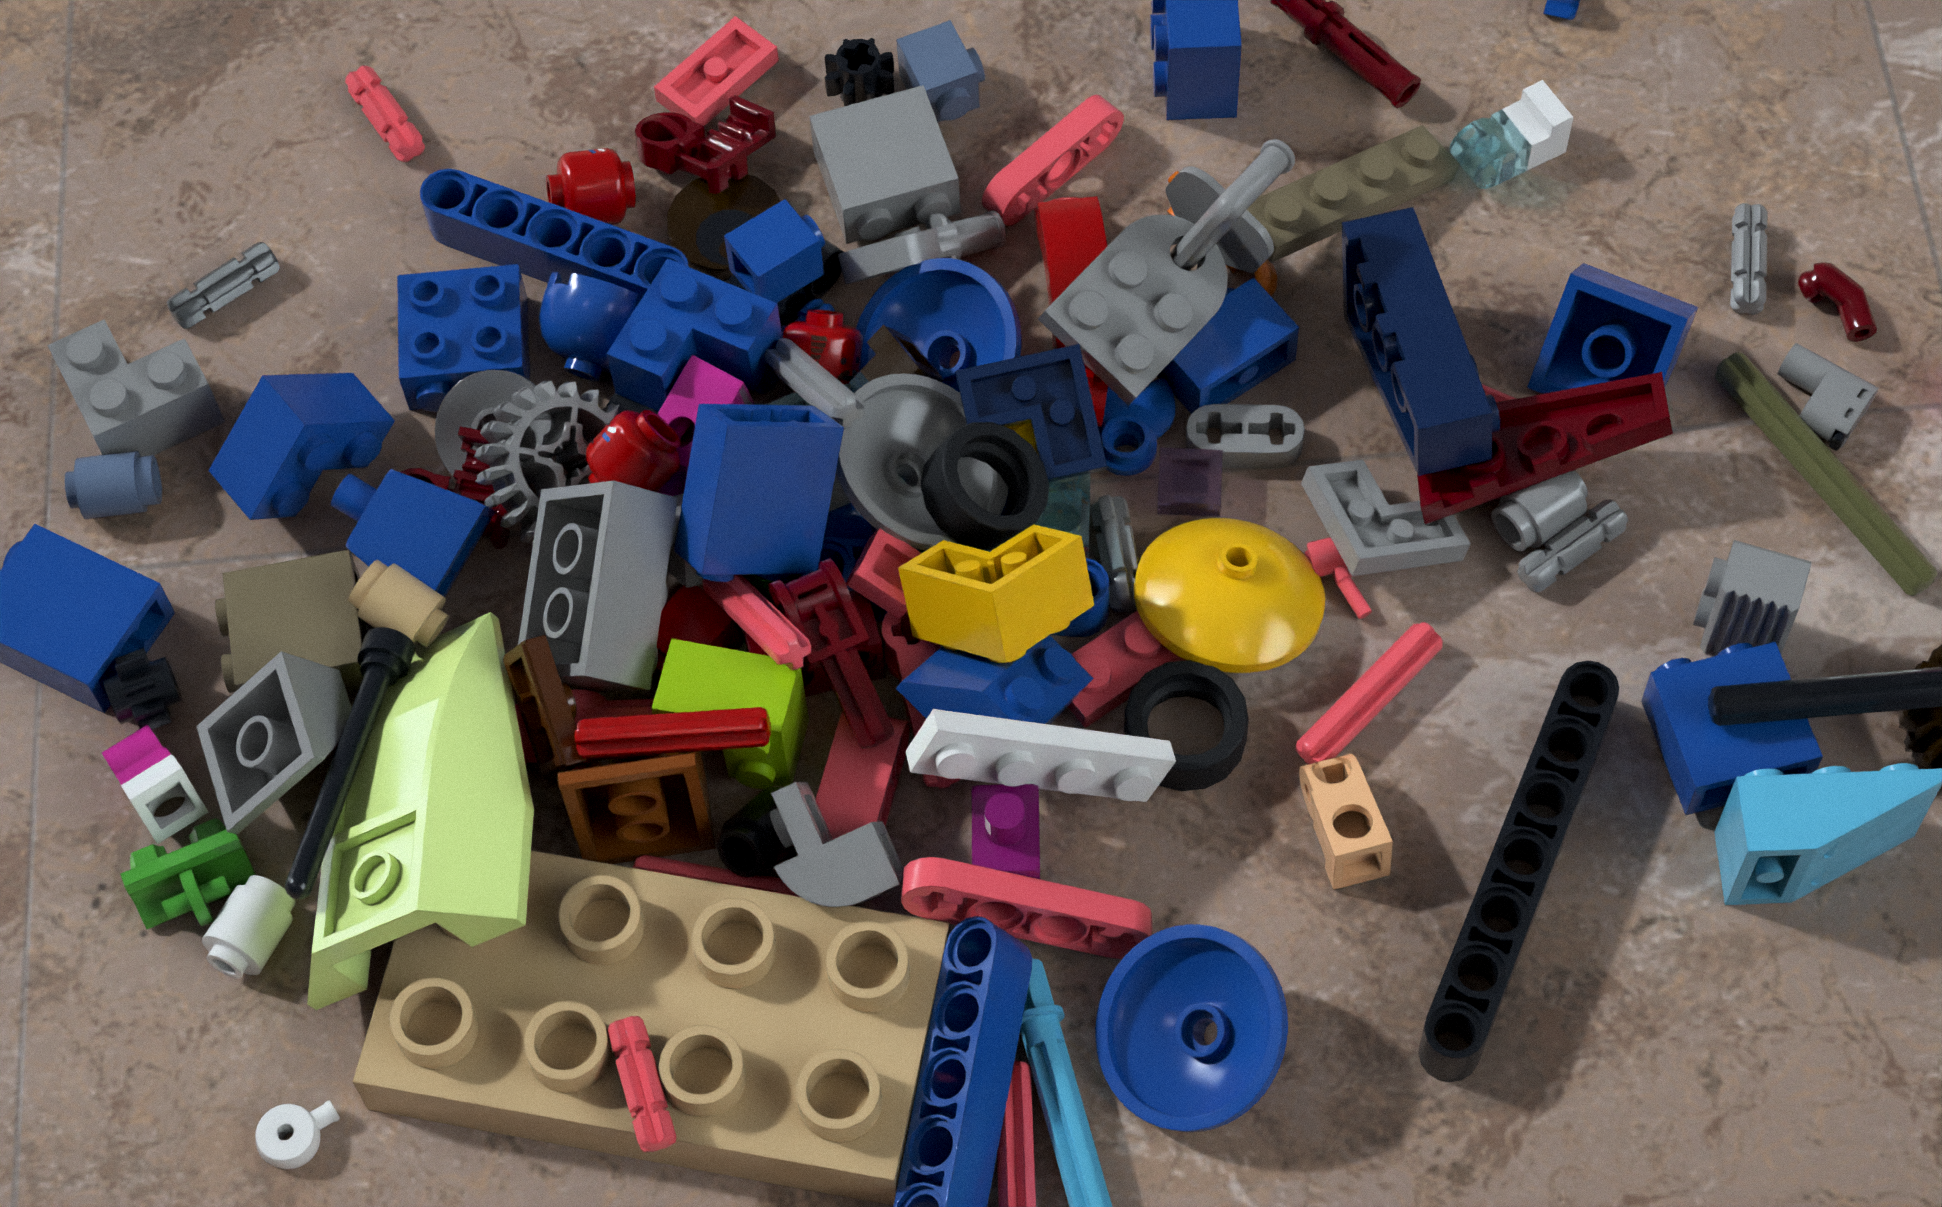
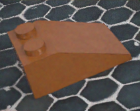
[557,751,716,864]

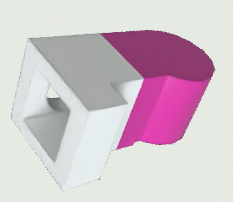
[101,725,209,844]

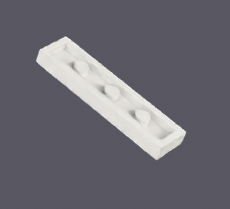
[905,709,1176,802]

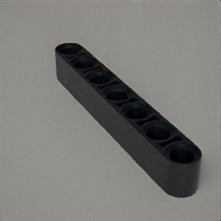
[1418,660,1620,1082]

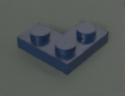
[955,344,1107,483]

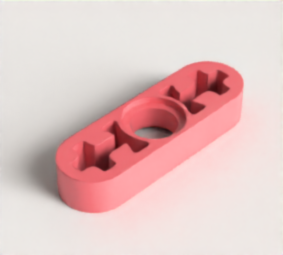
[982,95,1124,226]

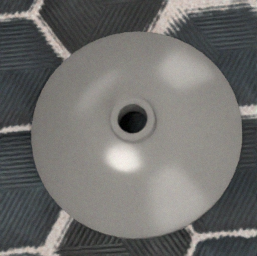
[836,373,1008,551]

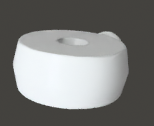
[255,1100,340,1169]

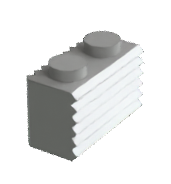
[1693,540,1812,656]

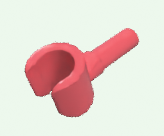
[1304,537,1372,619]

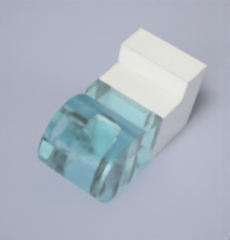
[1449,80,1573,189]

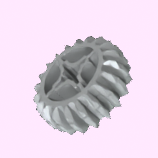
[474,381,619,543]

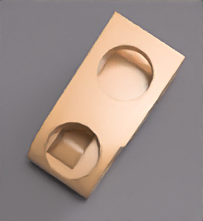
[1299,754,1393,890]

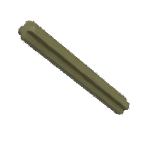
[1715,352,1937,596]

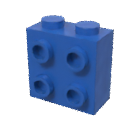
[397,264,530,412]
[1641,642,1823,816]

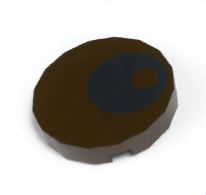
[667,174,781,281]

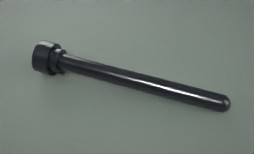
[285,627,416,900]

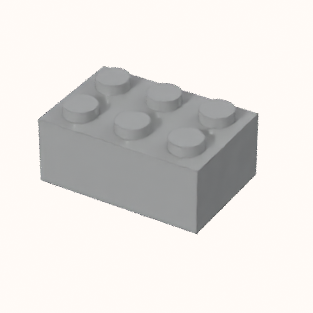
[518,481,678,692]

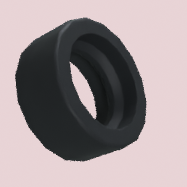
[920,422,1050,550]
[1124,660,1249,791]

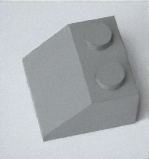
[196,651,352,834]

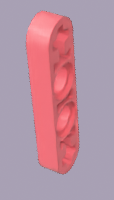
[901,857,1152,959]

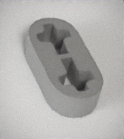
[1185,404,1305,469]

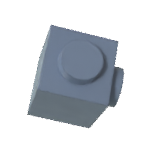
[896,20,985,122]

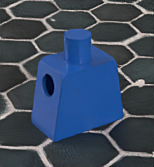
[331,469,496,597]

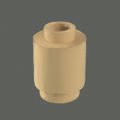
[348,559,449,648]

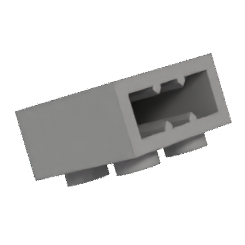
[809,85,961,244]

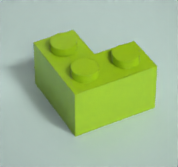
[651,638,809,789]

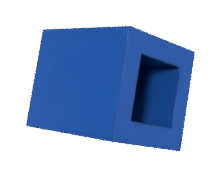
[724,199,825,303]

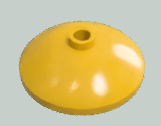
[1134,518,1325,673]

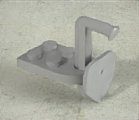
[1038,139,1295,406]

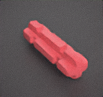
[345,65,425,162]
[607,1016,677,1153]

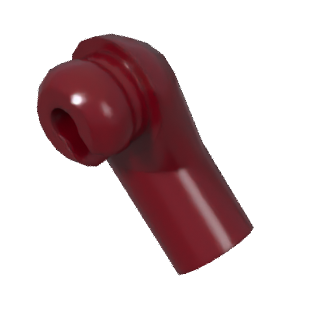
[1798,262,1877,342]

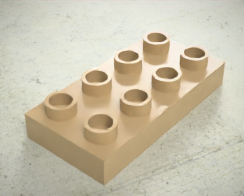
[353,851,951,1206]

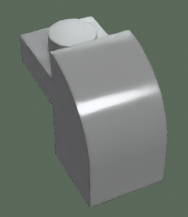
[770,782,904,907]

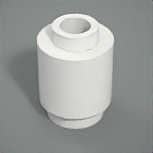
[202,875,296,978]

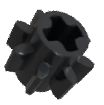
[824,38,895,106]
[103,648,183,730]

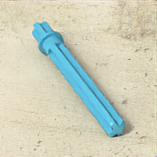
[1020,958,1112,1207]

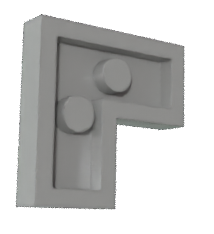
[1301,460,1471,576]

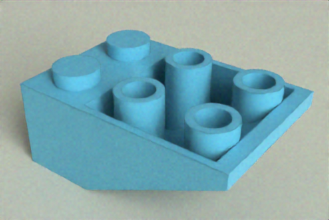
[1714,763,1942,905]

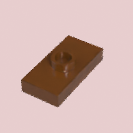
[503,635,587,779]

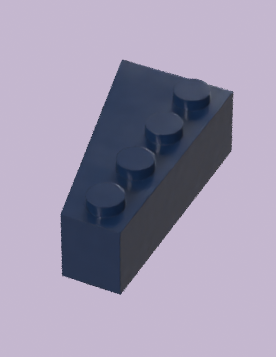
[1342,207,1500,476]

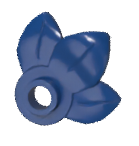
[1098,378,1175,476]

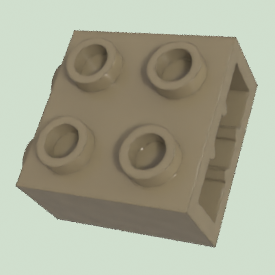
[215,549,368,695]

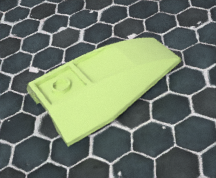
[307,612,534,1010]

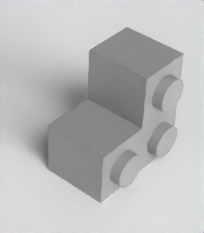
[47,319,225,456]

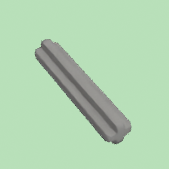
[765,338,864,430]

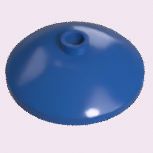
[855,258,1022,393]
[1095,924,1288,1132]

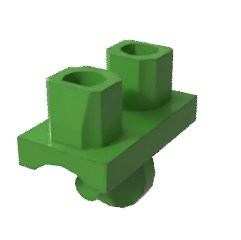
[120,818,256,929]

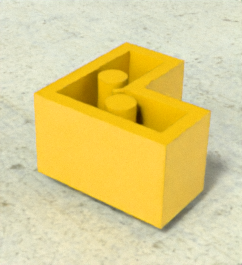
[898,524,1094,663]

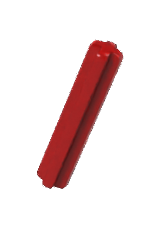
[574,707,771,758]

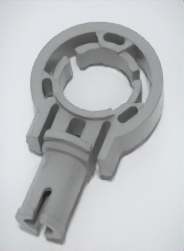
[838,210,1006,284]

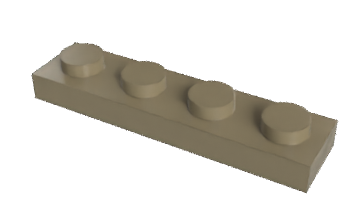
[1247,125,1460,263]

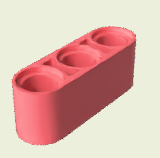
[815,712,910,839]

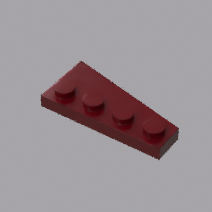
[1417,372,1673,525]

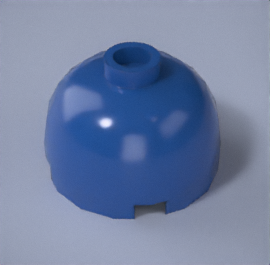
[539,272,638,381]

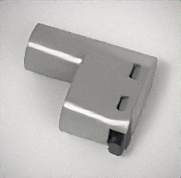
[1777,343,1879,451]

